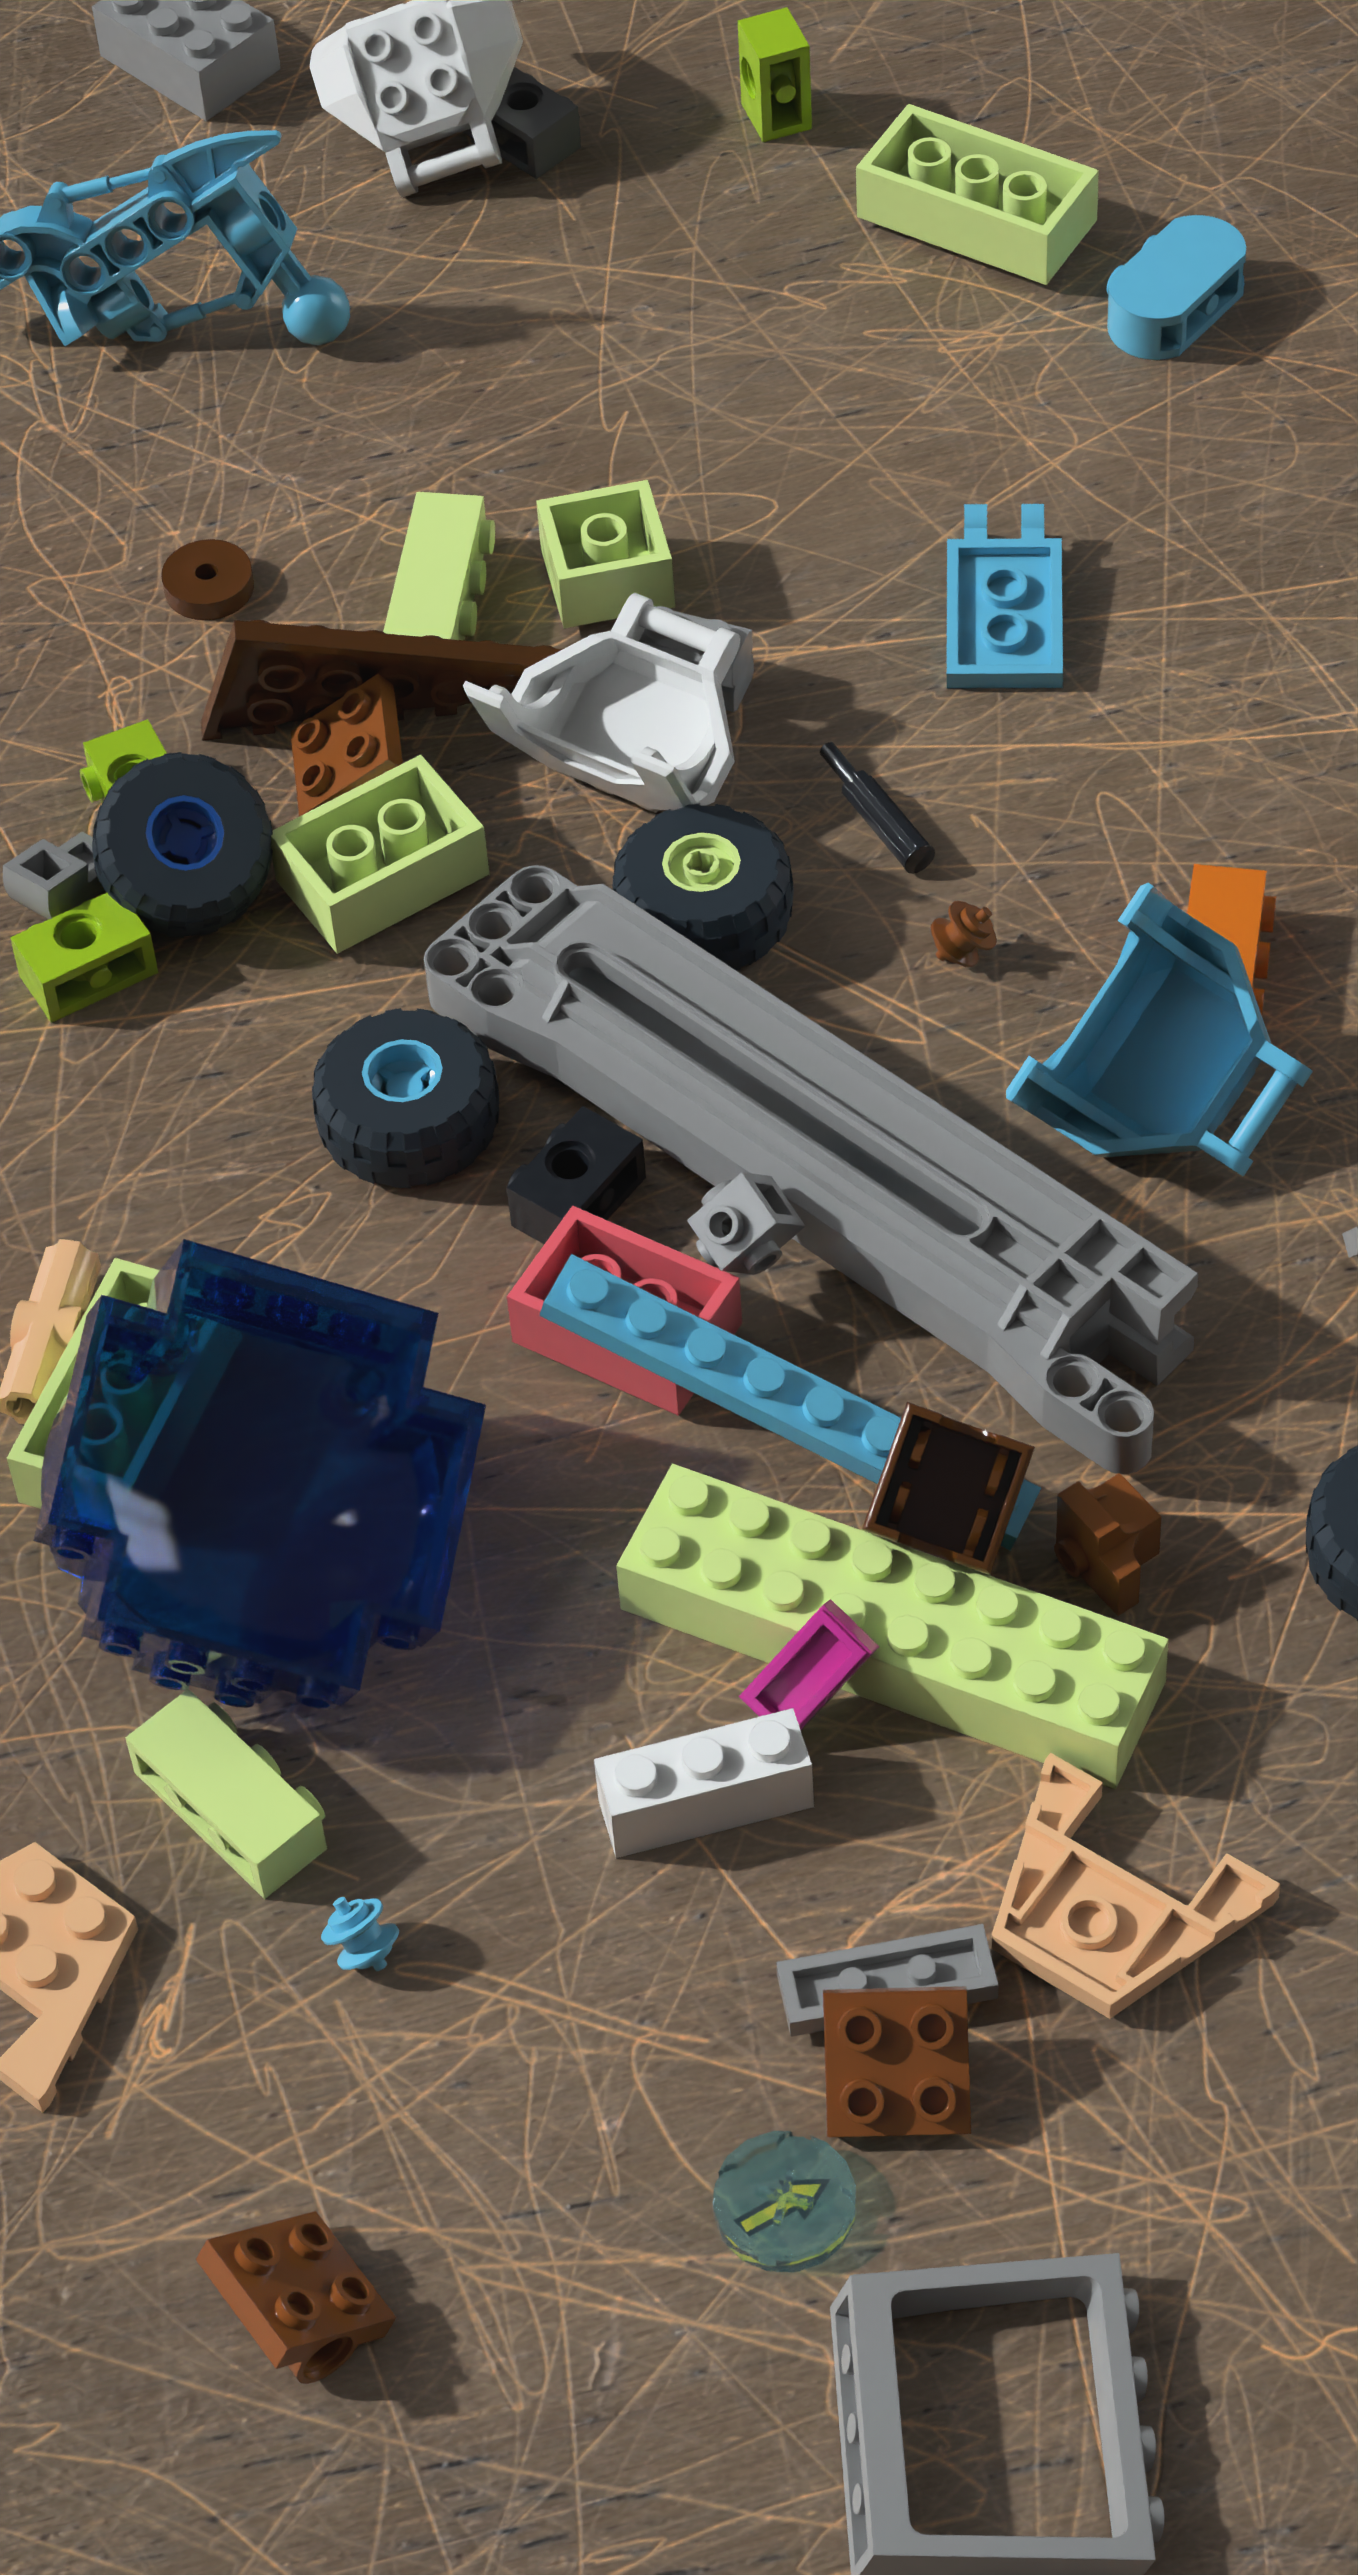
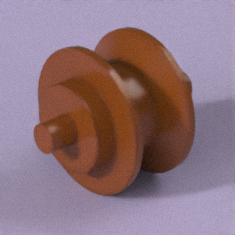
[931,901,997,967]

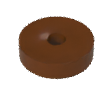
[161,539,254,620]

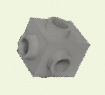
[687,1172,805,1275]

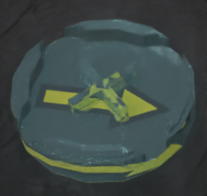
[713,2131,856,2272]

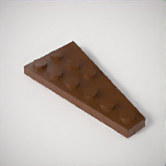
[201,620,563,741]

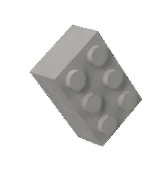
[92,0,281,121]

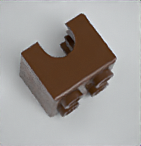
[862,1402,1035,1575]

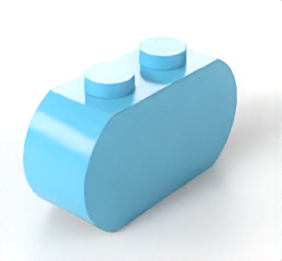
[1106,215,1246,360]

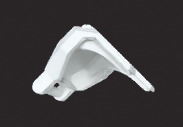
[309,0,526,198]
[463,593,740,813]

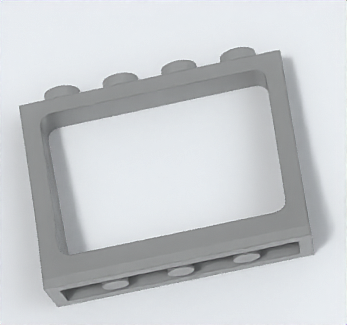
[830,2253,1164,2575]

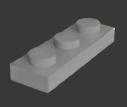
[776,1924,998,2037]

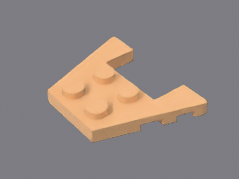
[991,1753,1280,2019]
[0,1842,138,2113]

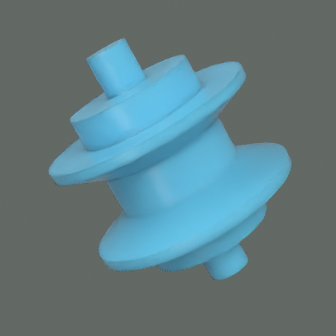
[321,1897,399,1971]

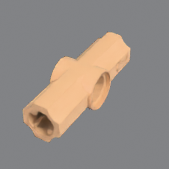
[0,1239,101,1425]

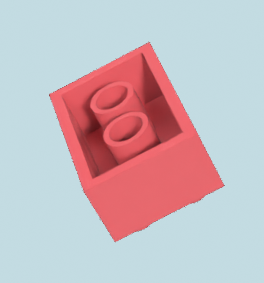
[507,1206,742,1416]

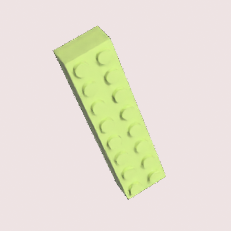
[616,1463,1168,1789]

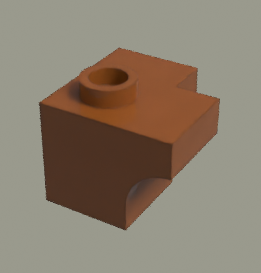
[1054,1473,1162,1616]

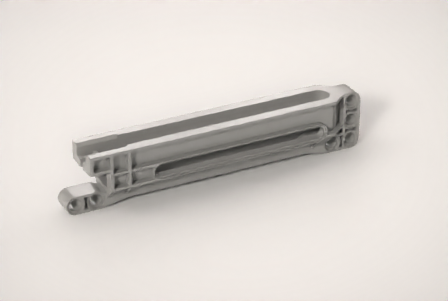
[423,865,1198,1474]

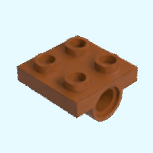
[290,674,403,816]
[823,1986,971,2137]
[196,2211,397,2384]

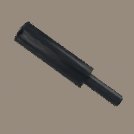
[820,742,935,874]

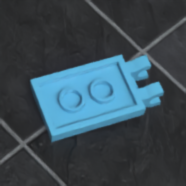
[946,504,1063,688]

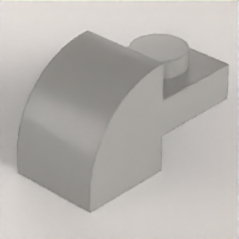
[3,832,104,920]

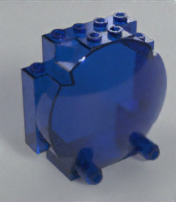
[33,1239,486,1710]

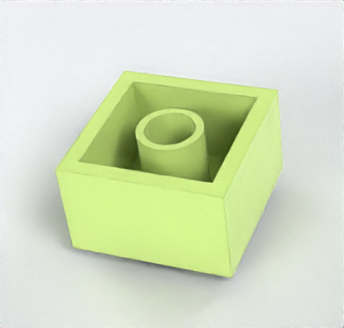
[536,480,675,629]

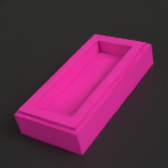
[739,1599,879,1731]

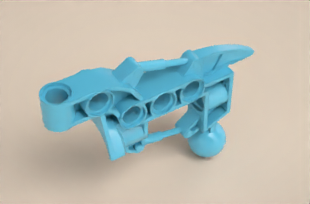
[0,130,350,346]

